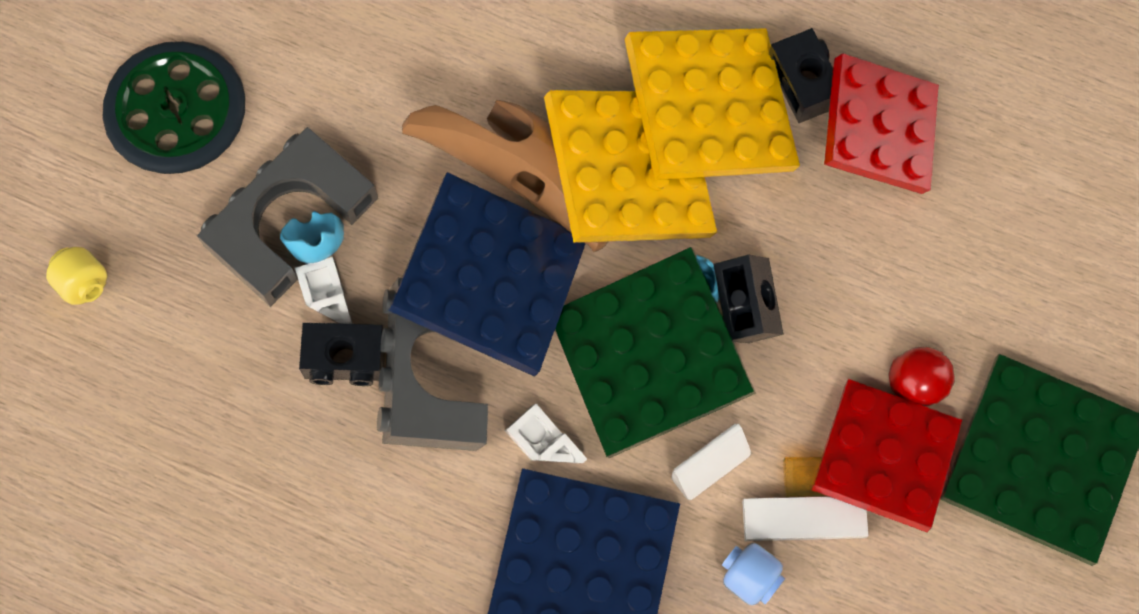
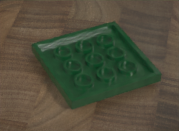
[555,247,756,458]
[940,354,1139,566]

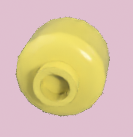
[46,247,107,305]

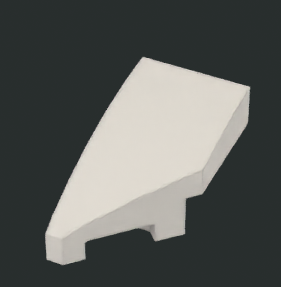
[295,257,353,324]
[504,404,587,463]

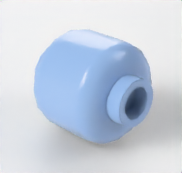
[722,543,785,605]

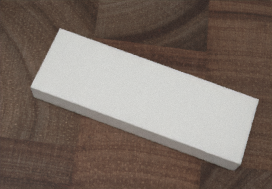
[742,497,869,541]

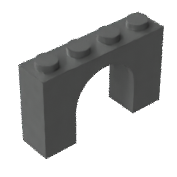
[197,127,378,307]
[377,277,488,451]

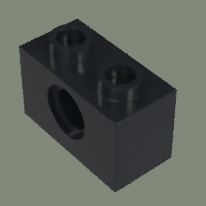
[769,28,833,123]
[713,254,784,343]
[299,323,385,387]

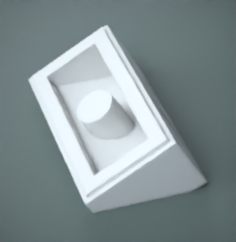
[671,424,751,500]

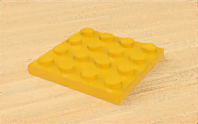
[624,28,800,180]
[544,90,717,243]

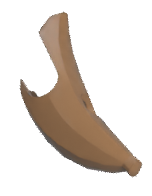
[402,100,609,252]

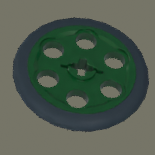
[102,41,245,174]

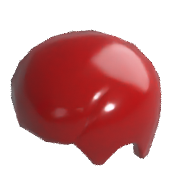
[888,347,955,407]

